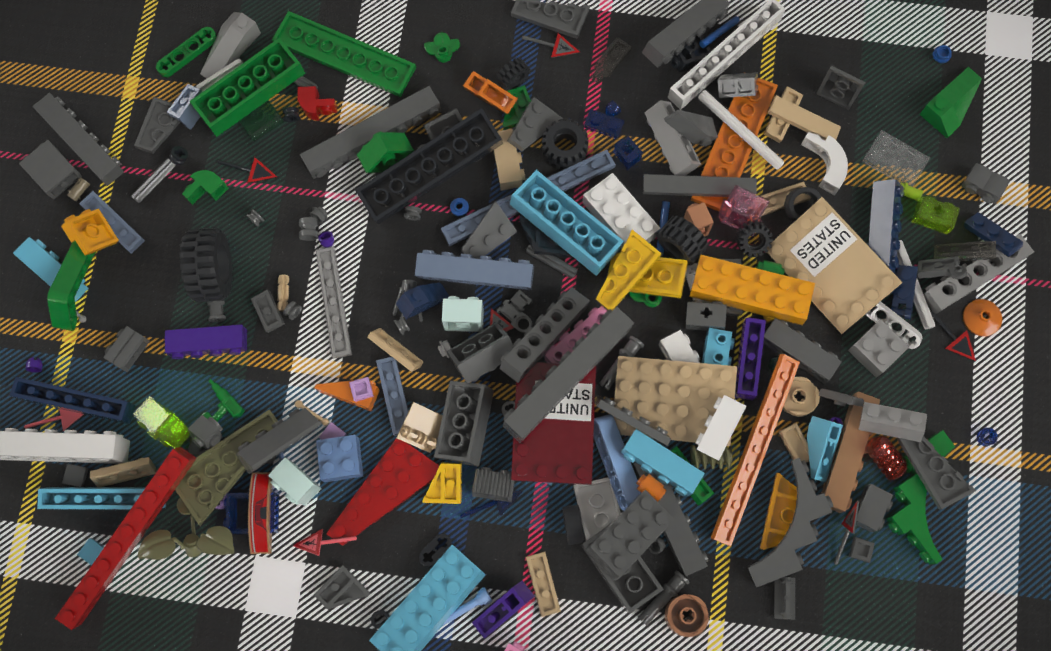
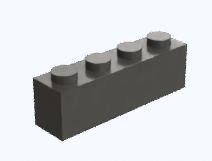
[763,318,842,384]

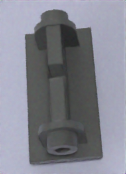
[774,577,795,620]

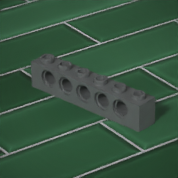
[500,287,590,383]

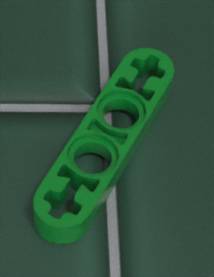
[156,27,217,77]

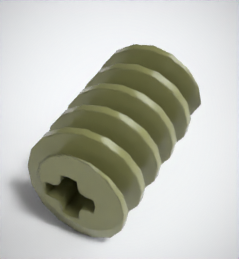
[690,445,732,470]

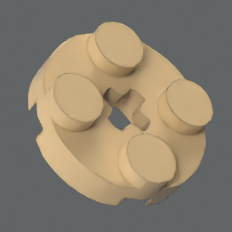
[783,377,820,417]

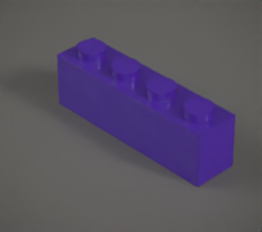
[735,317,766,401]
[165,325,247,359]

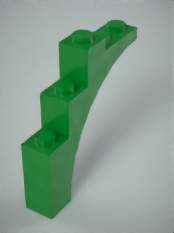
[886,430,956,565]

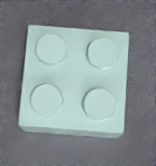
[442,296,484,332]
[268,457,322,506]

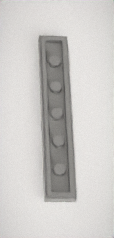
[316,246,352,359]

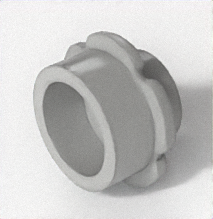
[438,340,452,358]

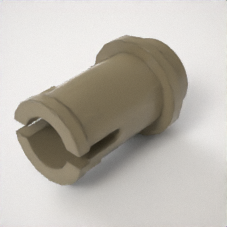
[67,177,90,202]

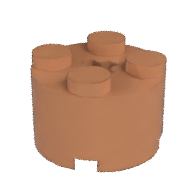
[665,594,709,637]

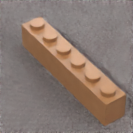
[821,392,880,513]

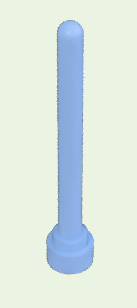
[442,587,493,627]

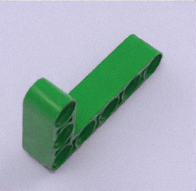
[47,241,96,331]

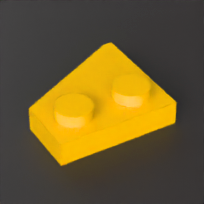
[423,462,462,504]

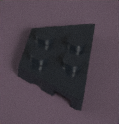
[519,215,572,258]

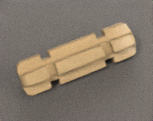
[277,275,289,312]

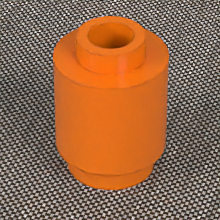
[636,474,667,502]

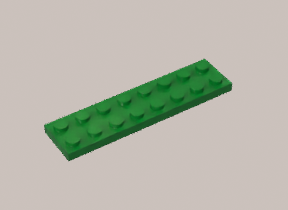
[272,11,416,97]

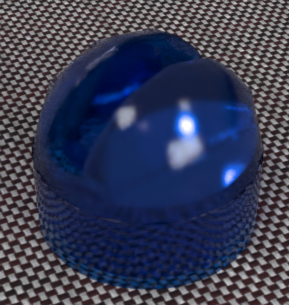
[605,101,621,117]

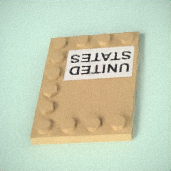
[766,197,903,334]

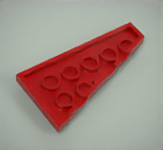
[326,438,439,546]

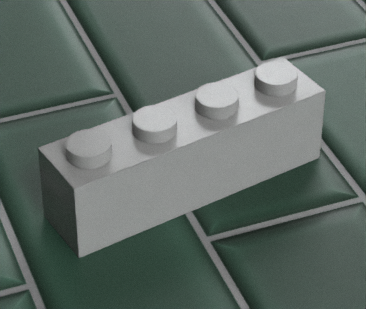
[644,100,701,176]

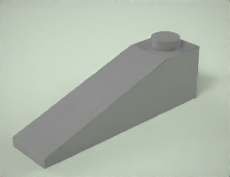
[200,12,261,79]

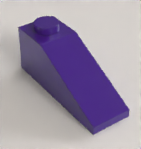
[472,580,535,639]

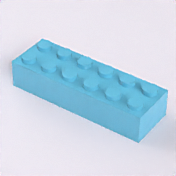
[510,170,624,276]
[369,545,486,651]

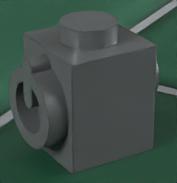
[188,415,223,450]

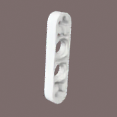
[865,301,922,349]

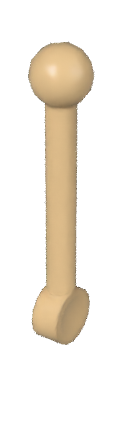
[295,400,329,426]

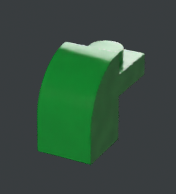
[182,170,229,205]

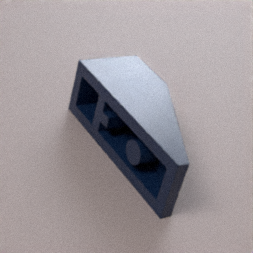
[396,282,449,319]

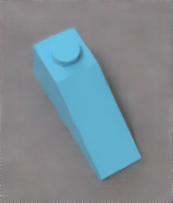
[807,416,843,482]

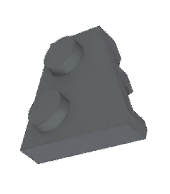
[314,565,371,610]

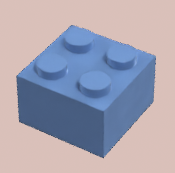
[316,435,363,482]

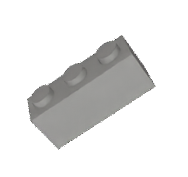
[859,402,927,442]

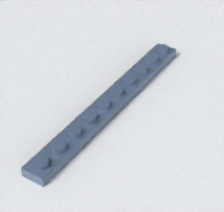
[441,149,615,246]

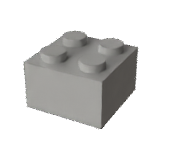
[848,319,909,378]

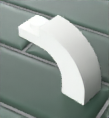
[801,132,848,196]

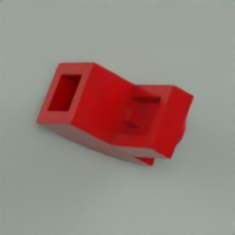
[298,86,337,121]

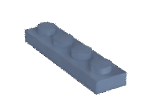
[79,191,145,254]
[376,357,408,436]

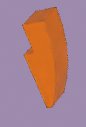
[463,71,518,114]

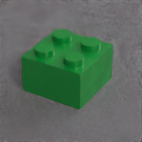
[357,131,414,173]

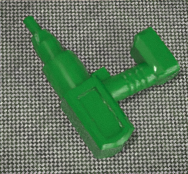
[202,379,245,422]

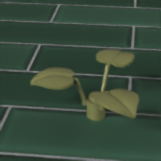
[138,498,235,560]

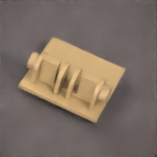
[396,402,443,453]

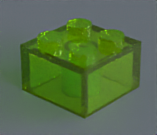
[133,396,190,448]

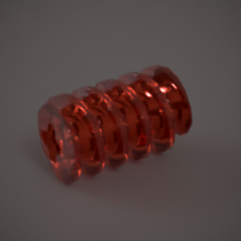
[865,436,907,480]

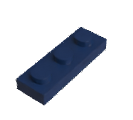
[964,212,1023,257]

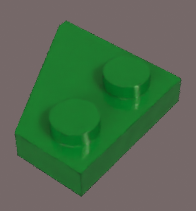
[503,85,531,130]

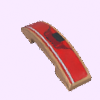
[248,472,273,554]

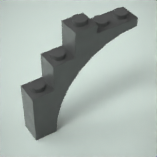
[748,458,834,587]

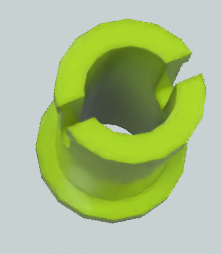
[900,182,923,202]

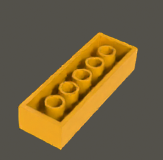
[689,255,815,325]

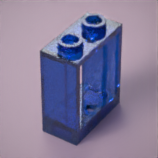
[223,492,280,534]

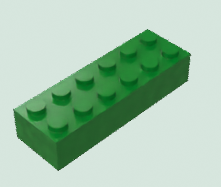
[189,38,305,137]

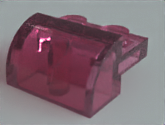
[719,185,769,237]

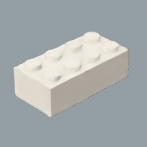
[583,173,661,249]

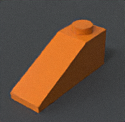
[314,380,380,411]

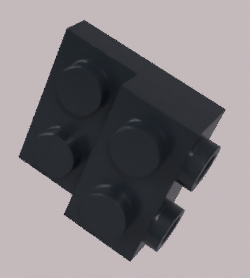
[671,36,711,72]

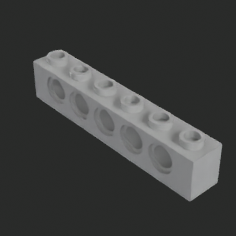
[924,234,1034,314]

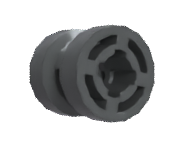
[299,217,318,241]

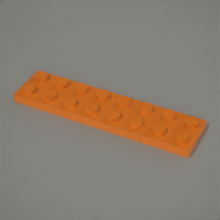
[691,72,778,214]

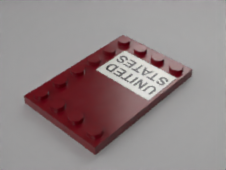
[511,362,596,485]

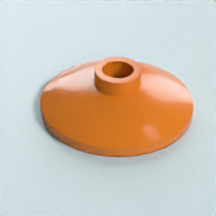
[963,299,1002,336]

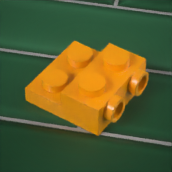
[61,208,119,256]

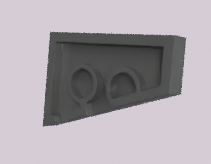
[507,97,563,152]

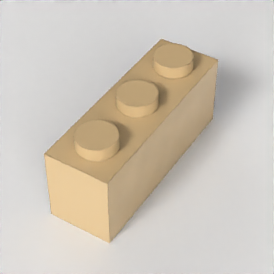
[494,129,525,190]

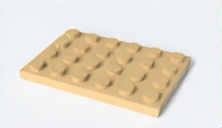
[613,356,737,446]

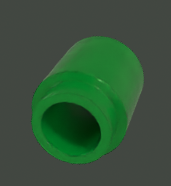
[756,260,785,275]

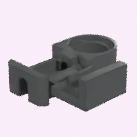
[497,290,533,334]

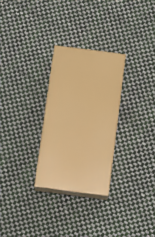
[778,423,809,463]

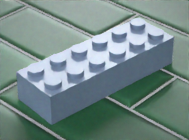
[415,250,534,290]

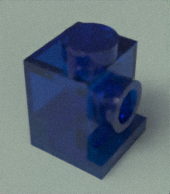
[613,136,643,170]

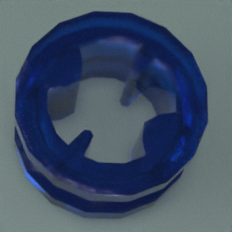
[976,428,998,446]

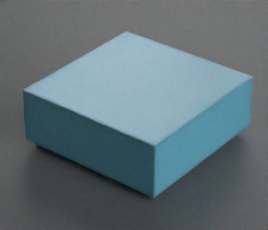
[77,538,104,565]

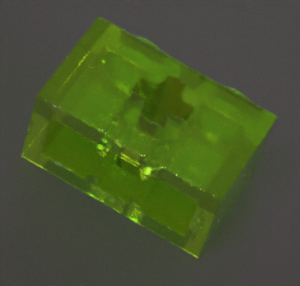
[911,196,960,234]

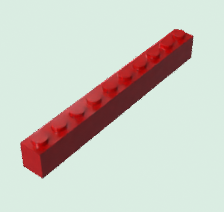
[55,447,197,630]

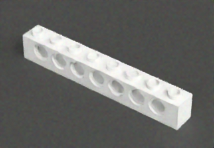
[668,0,785,110]

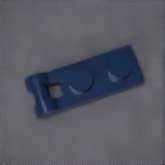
[891,265,918,320]

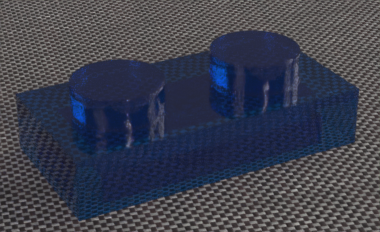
[584,109,624,139]

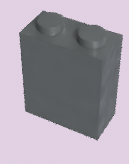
[19,140,82,200]

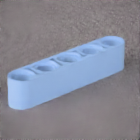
[593,414,641,511]

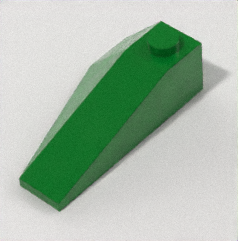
[919,67,982,138]

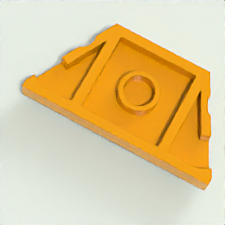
[760,473,797,550]

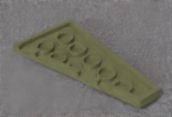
[175,409,278,526]

